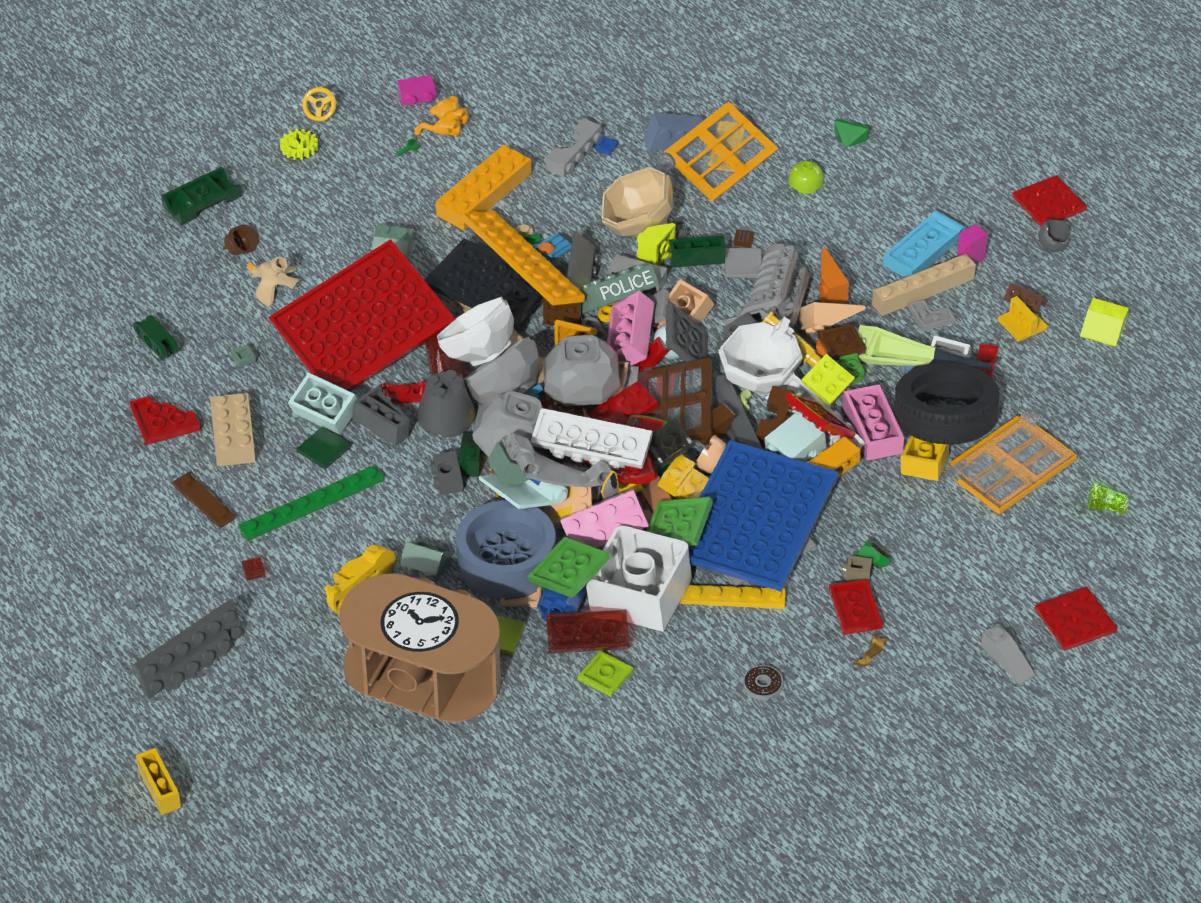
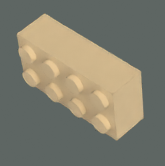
[210,393,255,466]

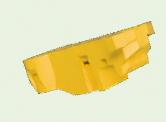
[325,545,396,615]

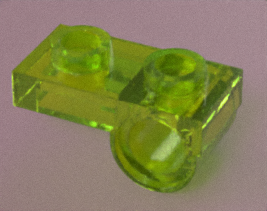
[1088,483,1128,514]

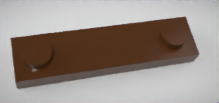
[172,472,235,529]

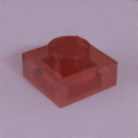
[242,557,266,581]

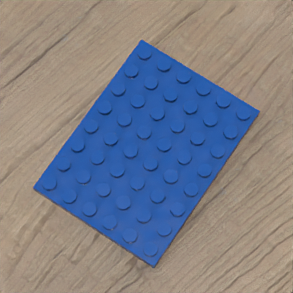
[688,440,838,592]

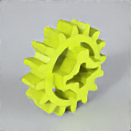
[280,129,318,160]

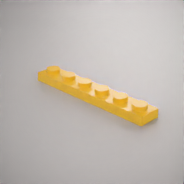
[679,585,785,609]

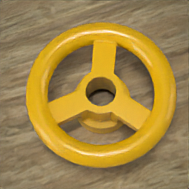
[302,87,336,121]

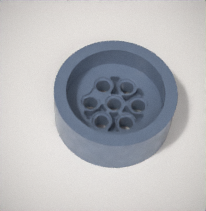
[456,500,556,600]

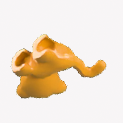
[414,95,469,136]

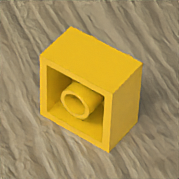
[901,436,949,481]

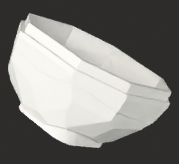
[437,297,514,366]
[719,322,803,395]

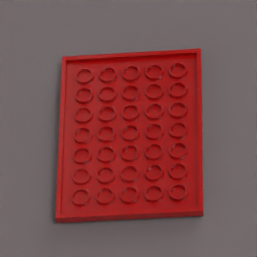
[268,239,456,392]

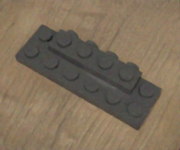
[133,600,244,699]

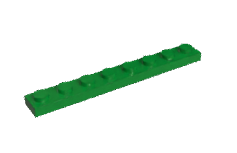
[238,465,384,541]

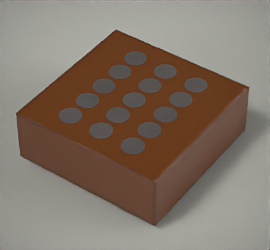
[733,230,754,248]

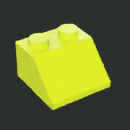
[636,223,676,266]
[1080,298,1129,346]

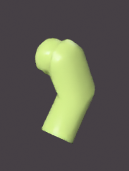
[738,389,752,413]

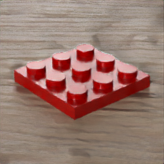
[1012,175,1087,227]
[784,392,856,439]
[1034,586,1117,651]

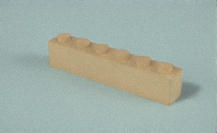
[872,254,976,316]

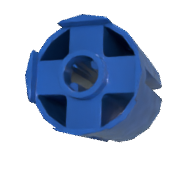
[537,585,587,625]

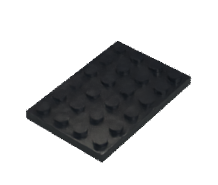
[424,238,543,327]

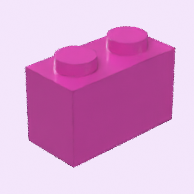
[397,75,436,105]
[957,224,988,264]

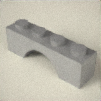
[546,118,602,177]

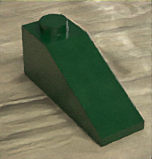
[459,432,481,477]

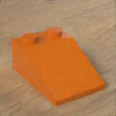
[818,248,849,304]

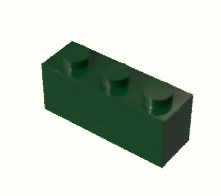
[669,235,726,268]

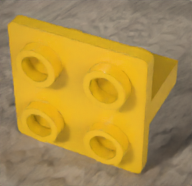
[997,296,1048,342]

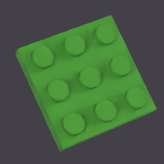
[646,497,713,546]
[527,537,610,598]

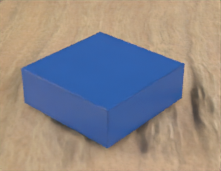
[594,136,618,155]

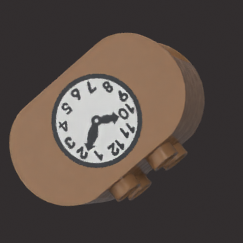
[339,574,501,722]

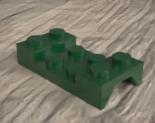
[161,166,242,225]

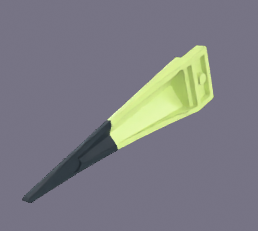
[857,325,993,369]

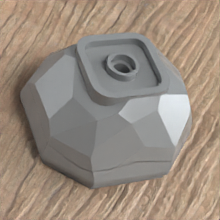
[543,335,620,406]
[463,337,538,404]
[472,391,547,457]

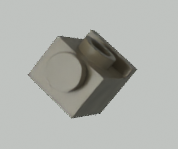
[842,555,872,582]

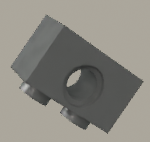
[430,451,463,495]

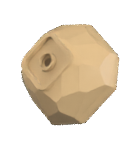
[602,167,673,237]

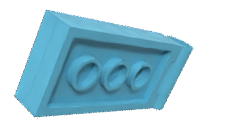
[883,210,966,278]

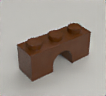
[756,386,794,445]

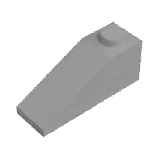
[981,624,1035,685]

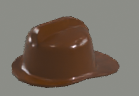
[223,225,259,255]

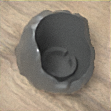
[1038,219,1070,252]

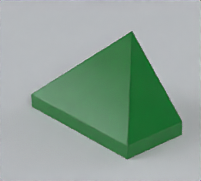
[834,119,869,147]

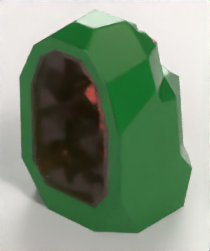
[856,540,891,568]

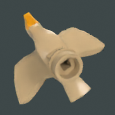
[247,257,299,307]

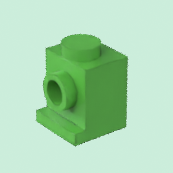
[839,353,865,384]

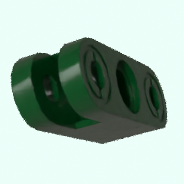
[133,315,179,360]

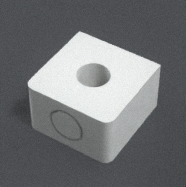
[586,526,692,632]

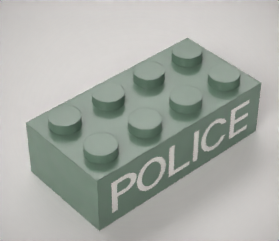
[580,264,659,314]

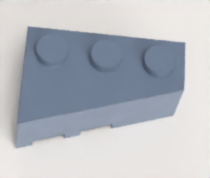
[643,113,703,152]

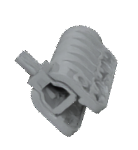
[724,244,810,328]

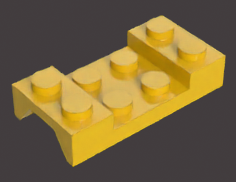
[657,453,709,499]

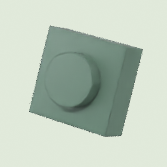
[231,345,256,368]

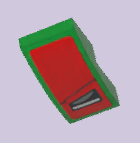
[626,415,669,438]

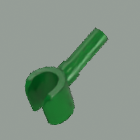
[396,138,420,156]

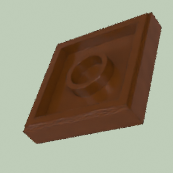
[817,324,866,361]

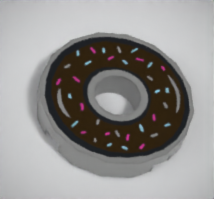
[743,665,784,701]

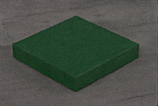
[296,427,351,470]

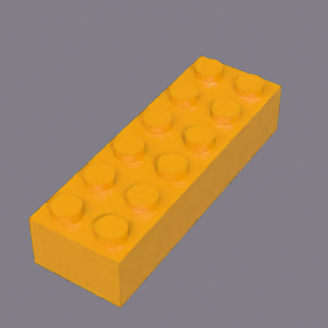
[436,144,531,231]

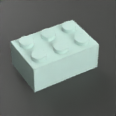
[288,373,357,435]

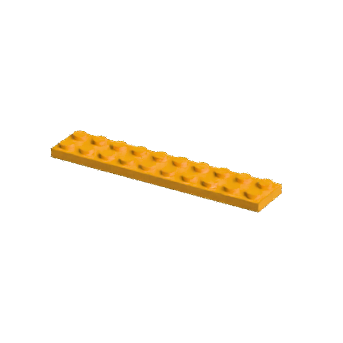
[462,210,585,305]

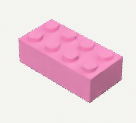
[607,290,654,366]
[842,384,904,461]
[560,488,649,548]

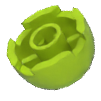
[788,161,824,194]

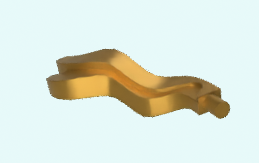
[852,636,888,667]

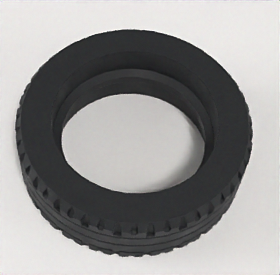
[894,363,999,444]

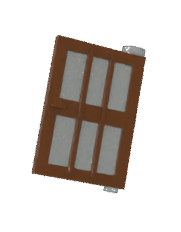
[638,357,712,459]

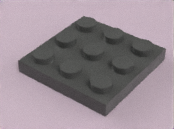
[665,302,707,374]

